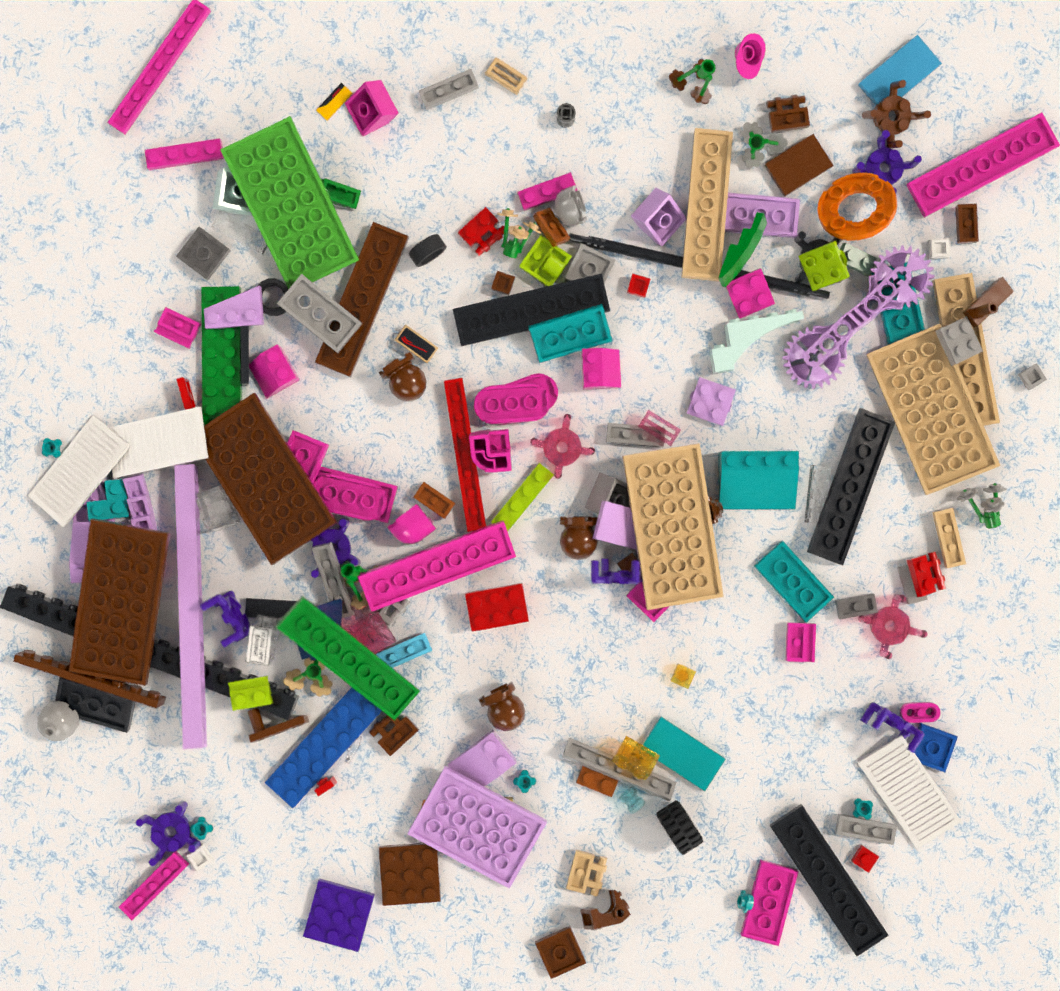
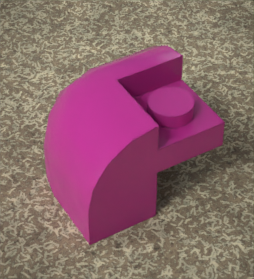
[469,429,512,473]
[387,504,436,544]

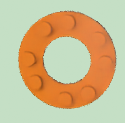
[817,173,897,241]

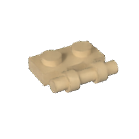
[566,850,607,896]

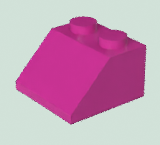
[345,80,399,136]
[249,344,300,399]
[581,348,621,390]

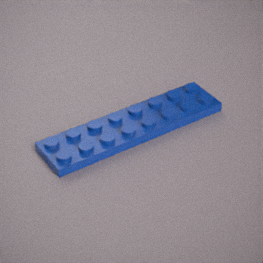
[265,688,382,809]

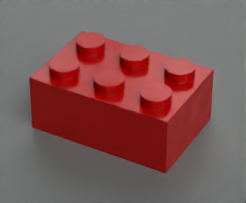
[465,583,529,632]

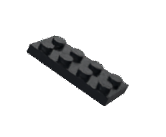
[55,677,135,733]

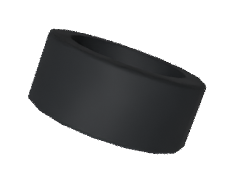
[409,234,447,267]
[256,278,289,316]

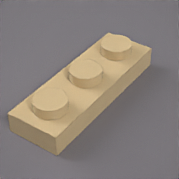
[932,508,966,568]

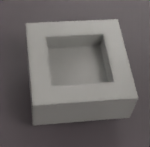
[1018,363,1047,390]

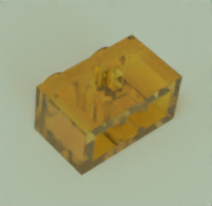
[612,736,660,780]

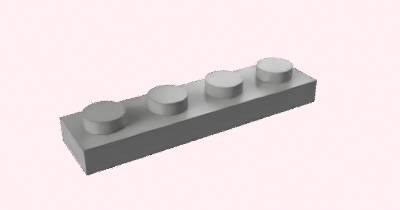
[312,542,355,618]

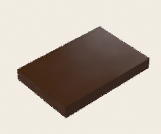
[764,134,834,197]

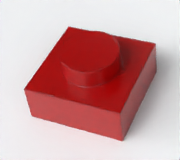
[627,273,651,298]
[314,776,337,797]
[851,845,879,873]

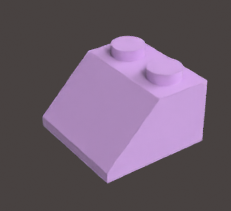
[631,188,686,247]

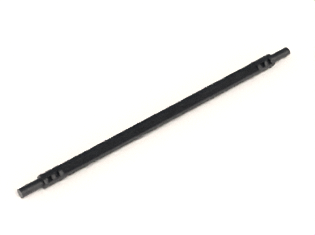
[568,233,830,299]

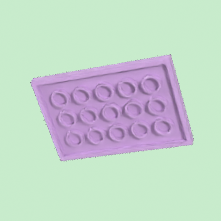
[408,766,547,889]

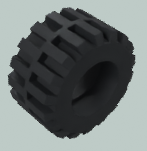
[656,800,703,855]

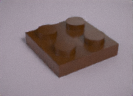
[535,926,586,979]

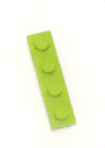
[491,463,554,532]

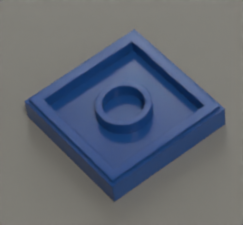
[914,723,958,773]

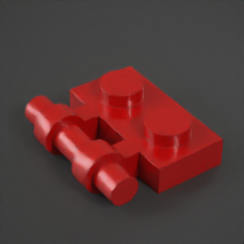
[458,207,504,256]
[907,551,946,597]

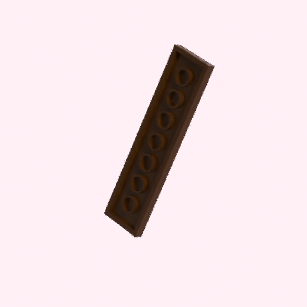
[315,222,409,378]

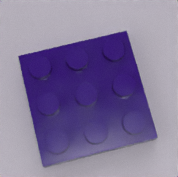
[303,879,375,952]

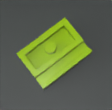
[228,675,273,711]

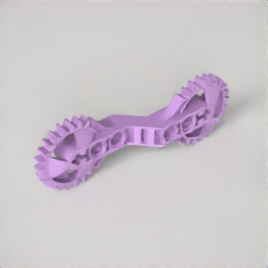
[783,245,934,389]

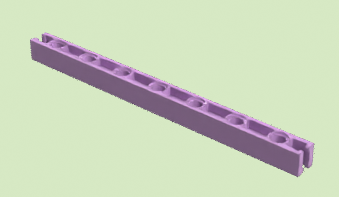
[174,464,207,749]

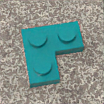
[86,479,129,522]

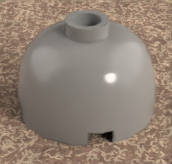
[553,186,587,226]
[37,701,79,741]

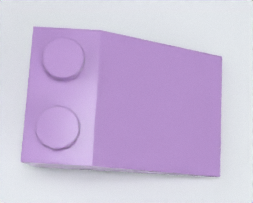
[69,521,113,583]
[448,729,516,786]

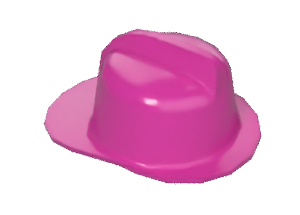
[734,33,766,79]

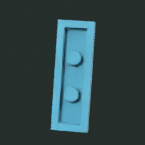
[376,633,433,668]

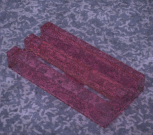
[638,410,681,447]

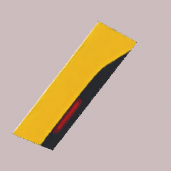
[316,83,353,121]

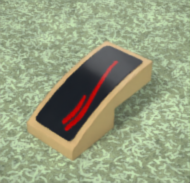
[394,325,438,364]

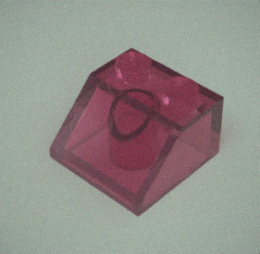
[344,610,397,654]

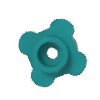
[42,438,62,458]
[513,770,536,793]
[853,798,873,820]
[190,817,213,840]
[737,890,754,913]

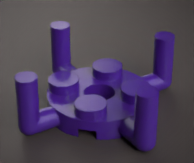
[852,130,922,193]
[311,519,361,578]
[591,558,642,585]
[200,591,254,647]
[860,702,924,753]
[136,801,201,866]

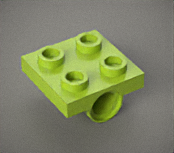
[519,235,572,286]
[798,240,850,291]

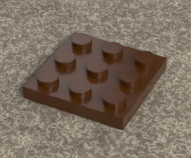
[379,843,441,906]

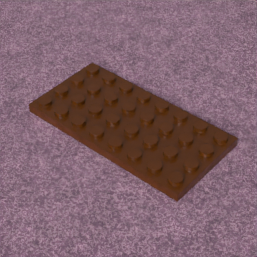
[204,393,337,565]
[69,518,170,686]

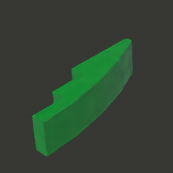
[321,178,361,209]
[718,212,767,287]

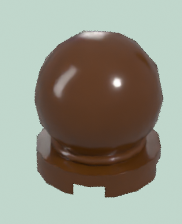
[379,352,427,402]
[560,516,598,560]
[478,682,525,731]

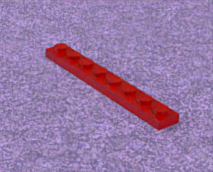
[444,378,486,532]

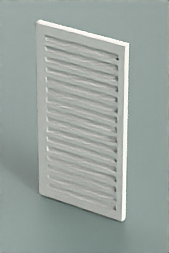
[110,407,208,479]
[28,415,130,527]
[857,735,962,849]

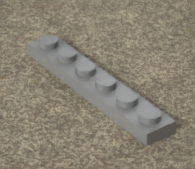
[562,738,677,801]

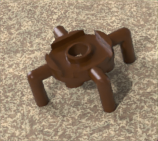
[862,80,931,149]

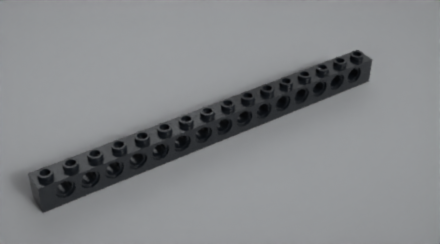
[0,583,299,720]

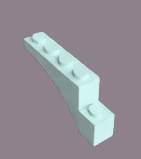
[709,309,804,374]

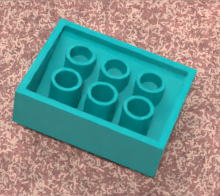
[718,451,799,509]

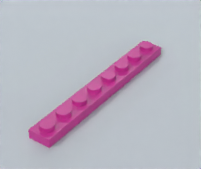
[107,0,211,135]

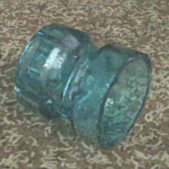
[619,786,646,814]

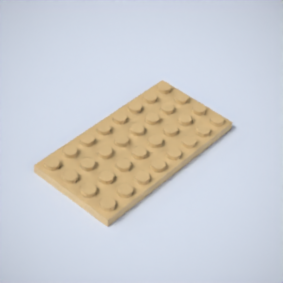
[866,324,1001,495]
[622,443,724,610]

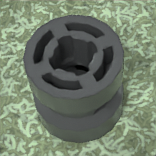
[556,103,576,128]

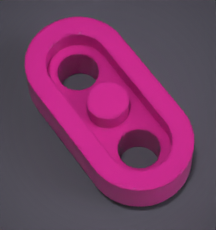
[900,702,941,723]

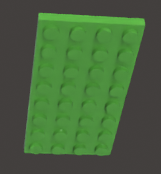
[220,116,359,289]

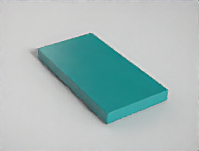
[871,262,925,345]
[528,304,613,363]
[754,540,834,623]
[640,716,726,791]

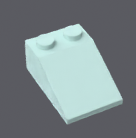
[212,167,252,216]

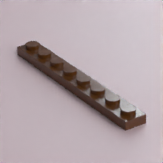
[13,650,166,709]

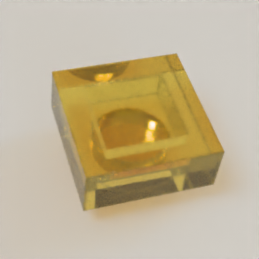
[670,663,696,689]

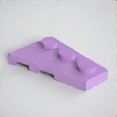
[204,286,264,329]

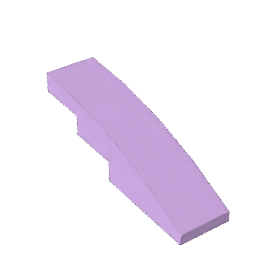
[123,474,157,530]

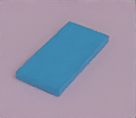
[859,35,942,105]

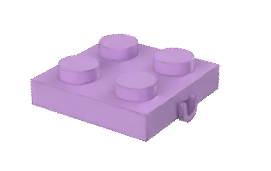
[686,377,736,426]

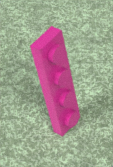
[145,138,224,170]
[119,851,189,920]

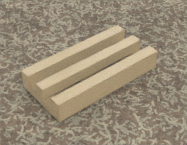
[485,57,527,95]

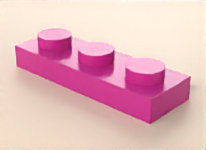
[517,172,577,211]

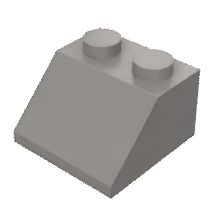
[585,472,630,514]

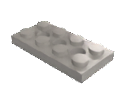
[277,274,362,353]

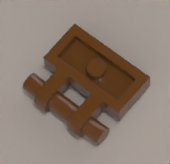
[766,94,810,133]
[369,715,419,756]

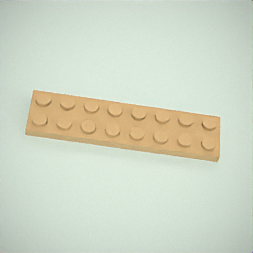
[681,128,733,282]
[932,273,1000,426]

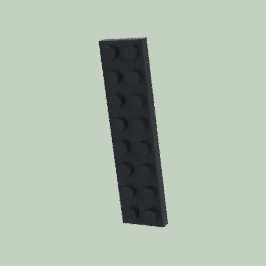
[452,273,610,347]
[807,408,895,566]
[769,804,889,957]

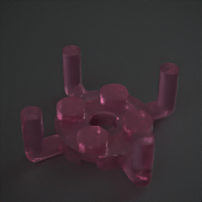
[530,414,595,479]
[858,594,928,659]

